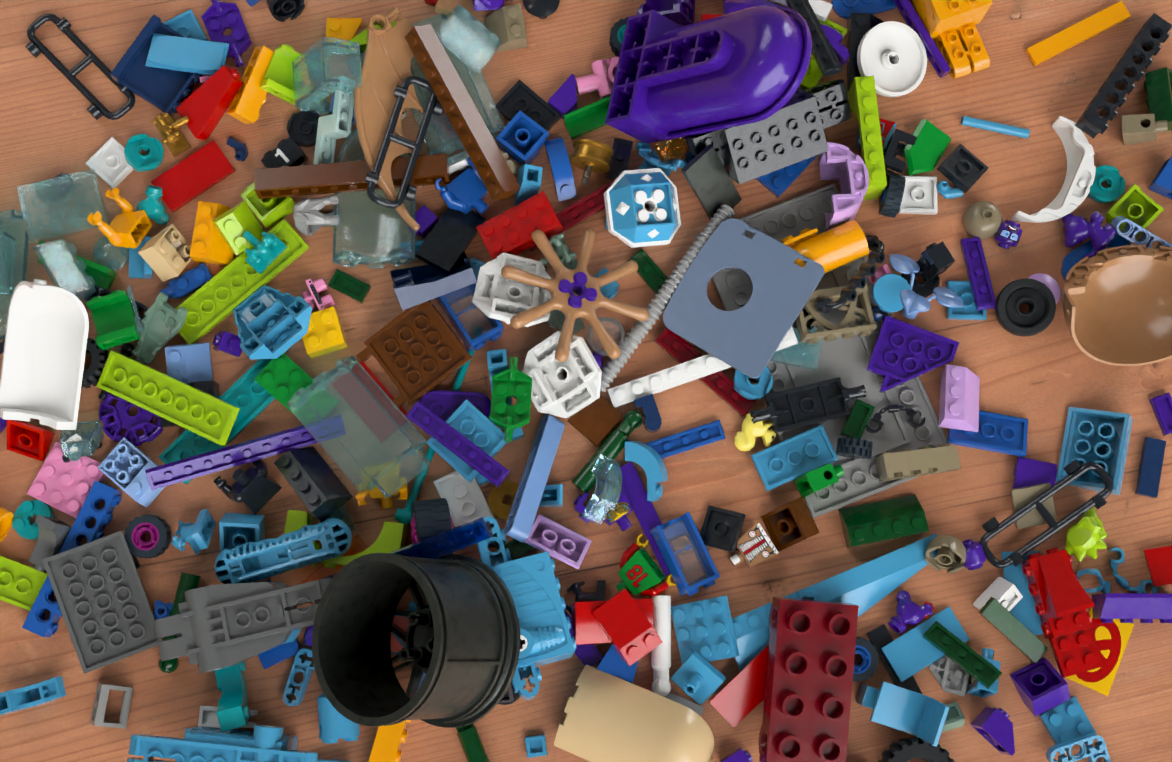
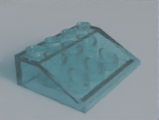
[17,169,110,243]

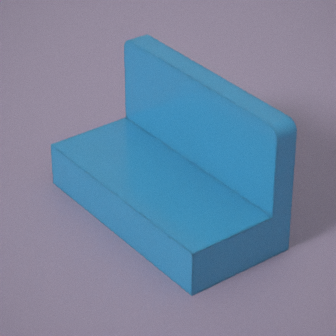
[129,237,153,279]

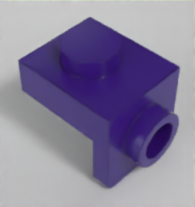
[213,331,242,357]
[573,492,598,524]

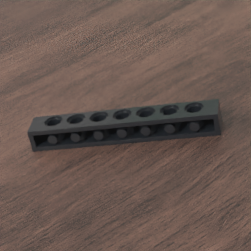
[1075,13,1172,138]

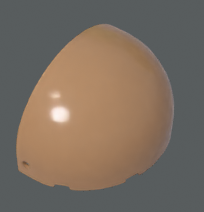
[1062,245,1172,366]

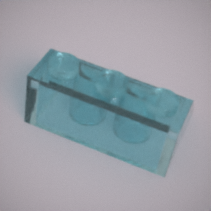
[437,4,501,74]
[33,239,97,301]

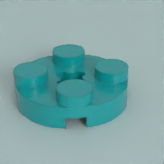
[124,134,164,172]
[1087,165,1125,203]
[12,500,55,540]

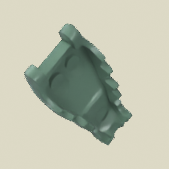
[132,292,188,365]

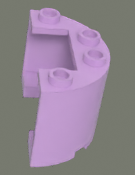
[818,142,869,230]

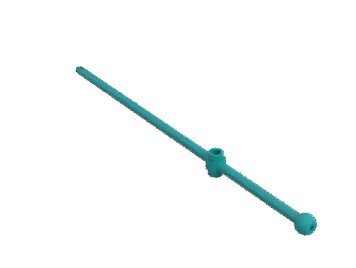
[394,327,483,525]

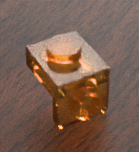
[654,137,688,162]

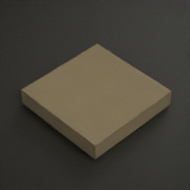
[1010,483,1057,529]

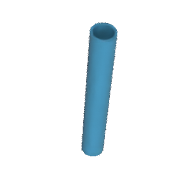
[961,116,1030,139]

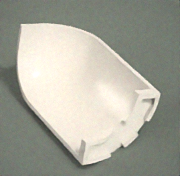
[0,279,89,430]

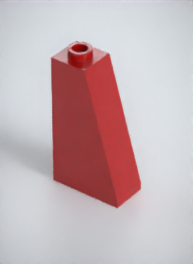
[176,65,243,141]

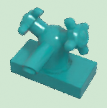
[243,231,287,274]

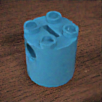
[317,692,360,744]

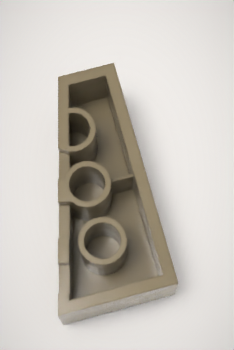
[875,443,961,482]

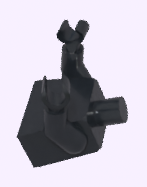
[214,459,282,515]

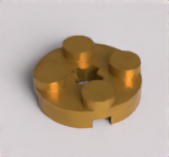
[488,480,519,520]

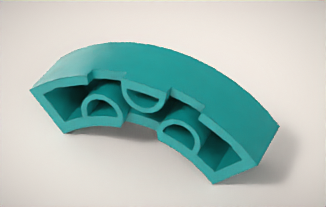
[214,661,251,732]

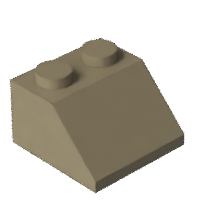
[485,4,528,53]

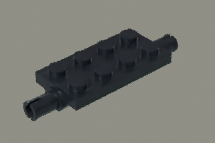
[750,377,867,433]

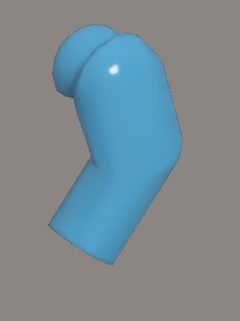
[937,181,963,199]

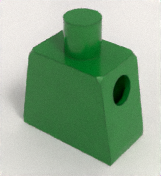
[794,463,844,498]

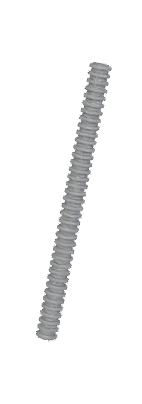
[600,204,735,393]

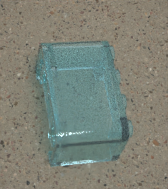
[292,37,362,114]

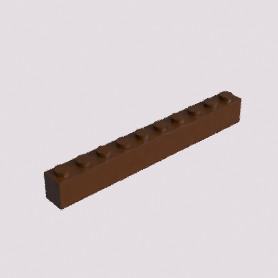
[404,24,520,202]
[255,153,450,199]

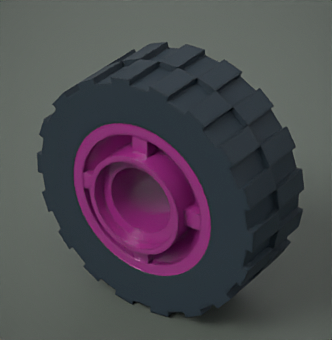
[124,515,172,558]

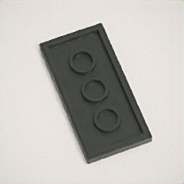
[681,144,742,219]

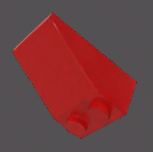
[592,588,663,666]

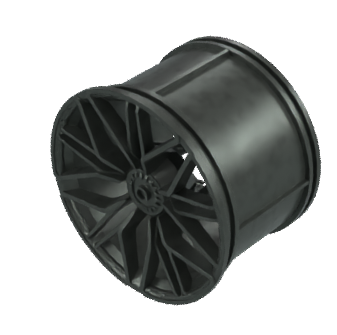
[312,553,520,728]

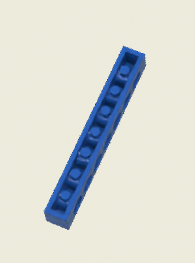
[22,480,122,637]

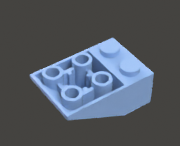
[98,437,165,508]

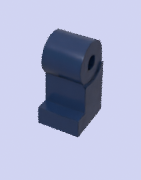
[633,394,662,433]

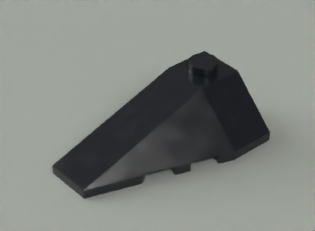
[847,13,884,91]

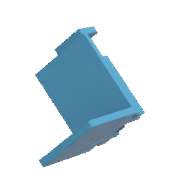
[856,681,949,747]

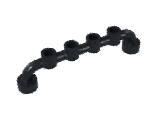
[816,235,885,314]

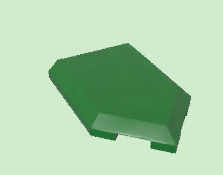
[903,119,951,176]

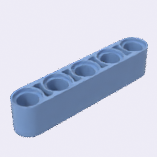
[1111,216,1172,249]

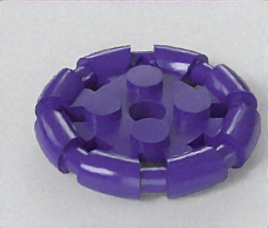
[99,392,164,446]

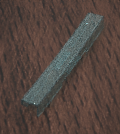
[127,285,144,334]

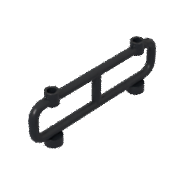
[25,13,136,120]
[364,76,443,209]
[979,459,1113,568]

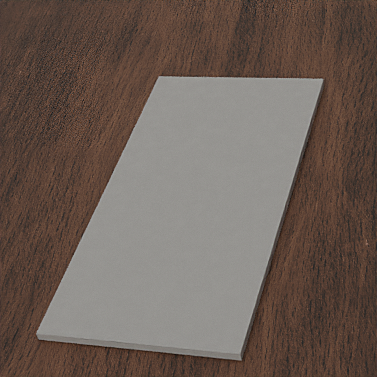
[694,183,947,518]

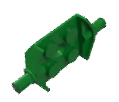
[489,357,532,442]

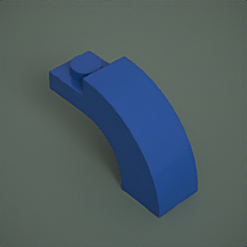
[544,137,577,201]

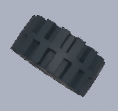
[836,437,873,459]

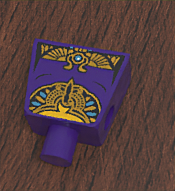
[588,481,633,532]

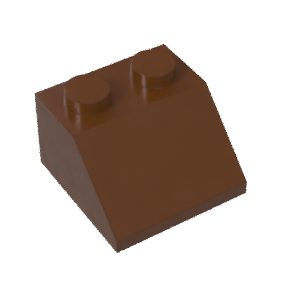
[761,497,820,552]

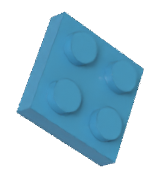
[1039,696,1096,750]

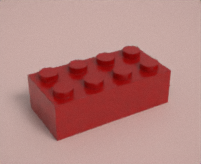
[476,191,564,260]

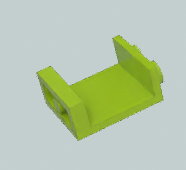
[259,44,316,105]

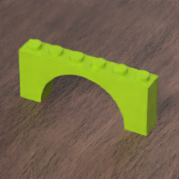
[847,76,887,200]
[284,510,408,569]

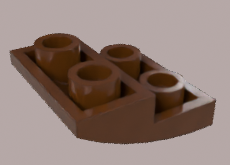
[567,395,624,447]

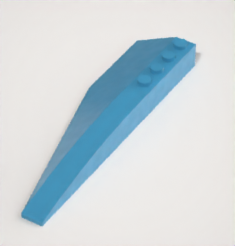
[732,533,938,671]

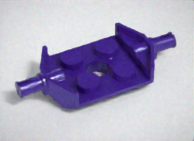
[201,0,252,67]

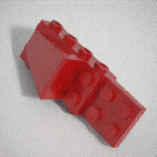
[1022,547,1102,678]

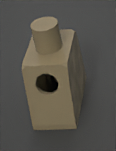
[1122,114,1168,145]

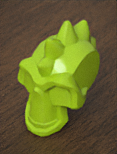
[1065,507,1107,562]

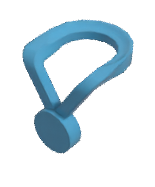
[1076,569,1111,594]

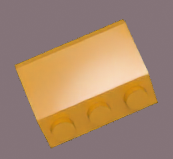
[189,201,235,266]

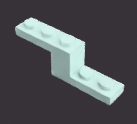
[313,76,355,165]

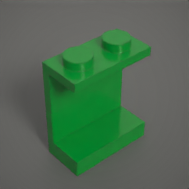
[86,290,141,350]

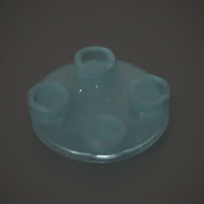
[93,236,129,272]

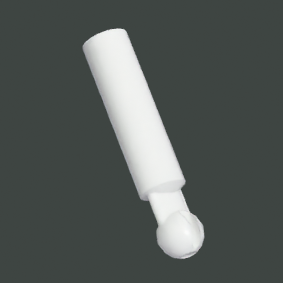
[651,595,671,697]

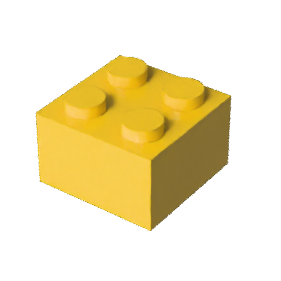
[302,306,348,359]

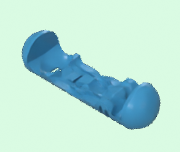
[214,517,352,584]

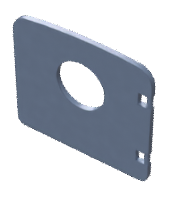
[663,218,824,379]

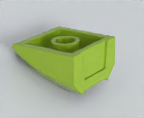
[240,181,295,228]
[1106,184,1164,238]

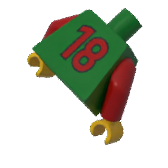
[616,534,676,596]

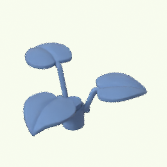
[888,254,964,319]

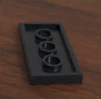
[415,208,486,275]

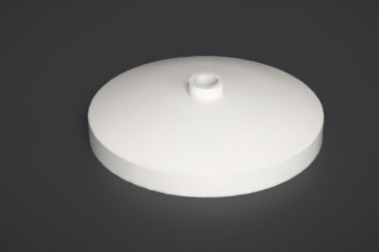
[857,21,927,97]

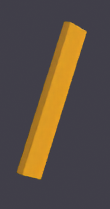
[1025,1,1131,66]

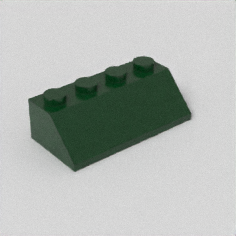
[838,494,929,548]

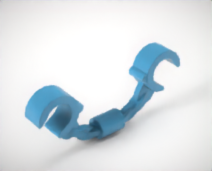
[636,142,687,172]
[1108,547,1158,594]

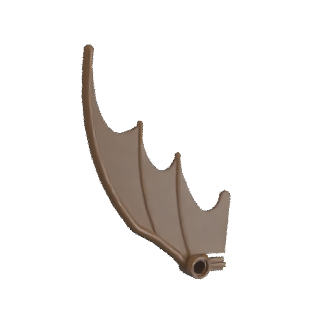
[353,7,425,231]

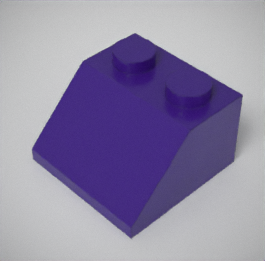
[1010,657,1070,717]
[970,707,1015,756]

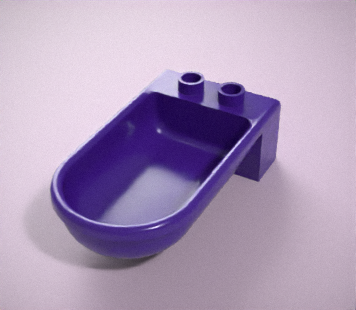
[605,5,812,144]

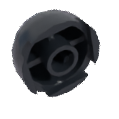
[267,0,305,22]

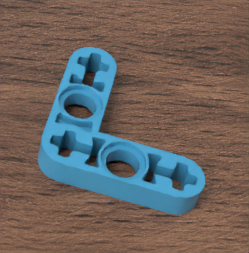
[283,648,315,706]
[1046,733,1111,762]

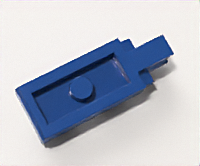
[159,263,213,300]

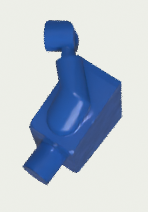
[435,157,489,215]

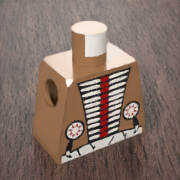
[728,522,779,568]

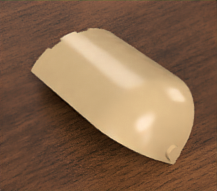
[554,664,714,762]

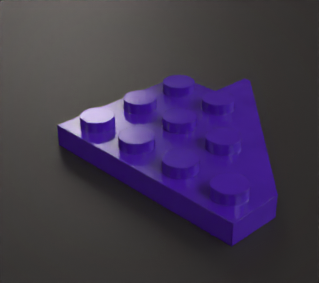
[866,316,959,393]

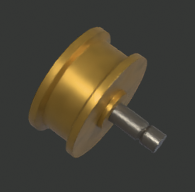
[569,139,614,186]

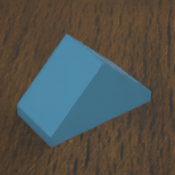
[539,484,563,507]

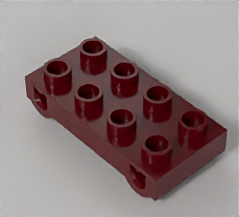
[758,597,859,762]

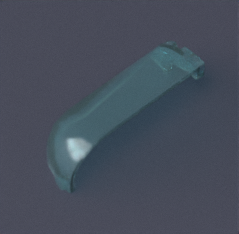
[333,127,415,268]

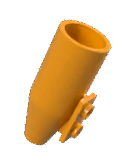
[782,220,869,273]

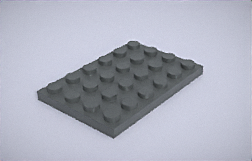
[42,530,163,674]

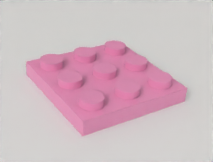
[27,442,105,518]

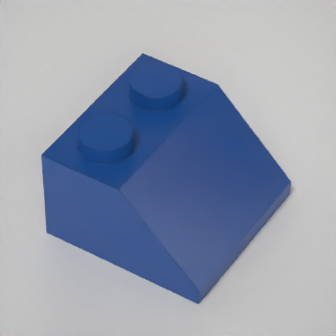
[496,111,549,165]

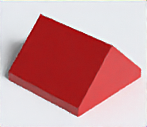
[7,420,55,462]

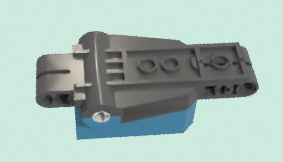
[154,578,332,673]

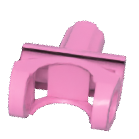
[575,57,619,100]

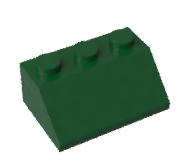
[1144,67,1172,130]

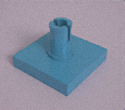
[670,651,726,705]

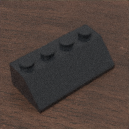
[274,446,353,523]

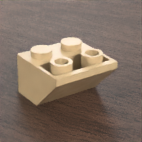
[138,224,192,282]

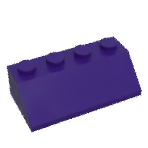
[1092,593,1172,623]

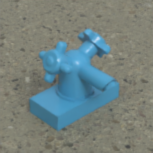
[171,509,216,554]

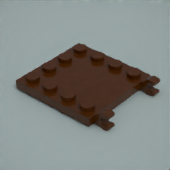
[357,300,472,408]

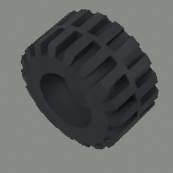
[81,338,109,388]

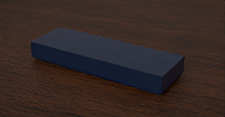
[1135,437,1166,498]

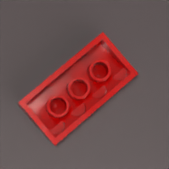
[571,598,653,645]

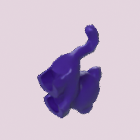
[1062,211,1116,259]

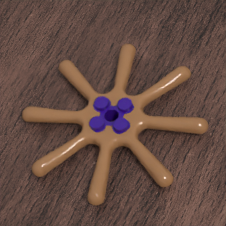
[501,228,649,362]

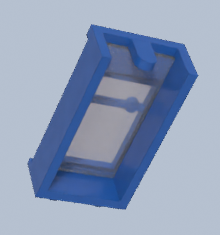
[435,283,504,352]
[649,512,720,597]

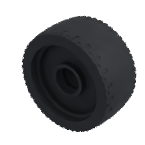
[995,278,1056,337]

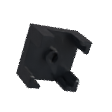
[883,129,917,179]

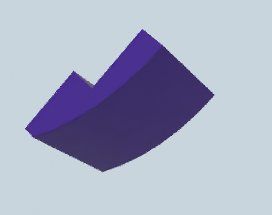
[1010,456,1057,496]

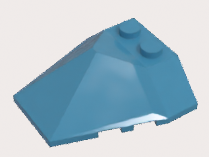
[233,285,312,359]

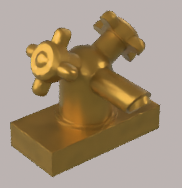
[151,113,191,157]

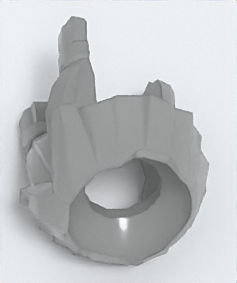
[293,194,342,237]

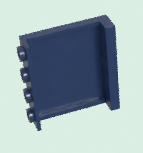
[110,14,203,116]

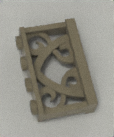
[796,283,877,345]

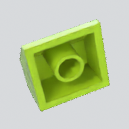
[212,200,264,255]

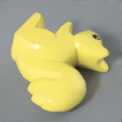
[734,414,777,452]

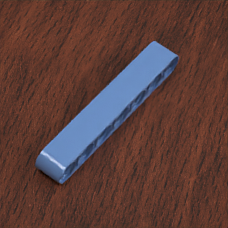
[504,414,565,543]

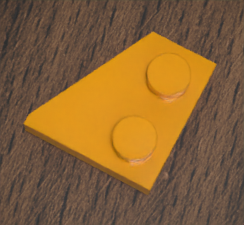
[325,18,363,56]

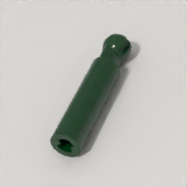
[572,410,643,493]
[158,572,201,673]
[456,723,490,762]

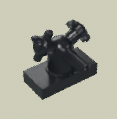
[566,580,606,615]

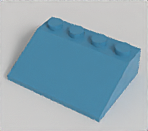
[1056,407,1133,495]

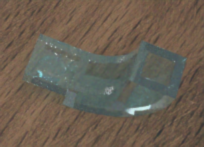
[582,454,622,524]

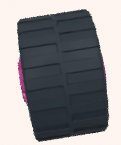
[411,498,453,559]

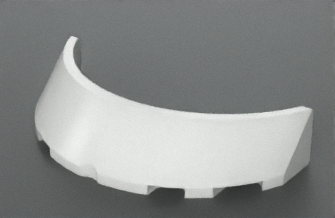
[1011,116,1096,223]

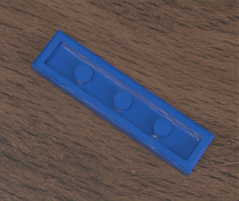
[646,420,726,459]

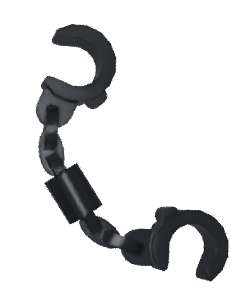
[866,404,925,433]

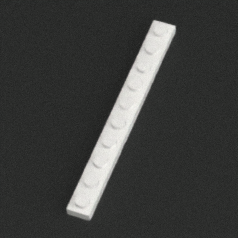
[608,326,798,408]

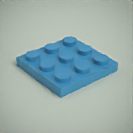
[426,399,509,483]
[671,595,739,664]

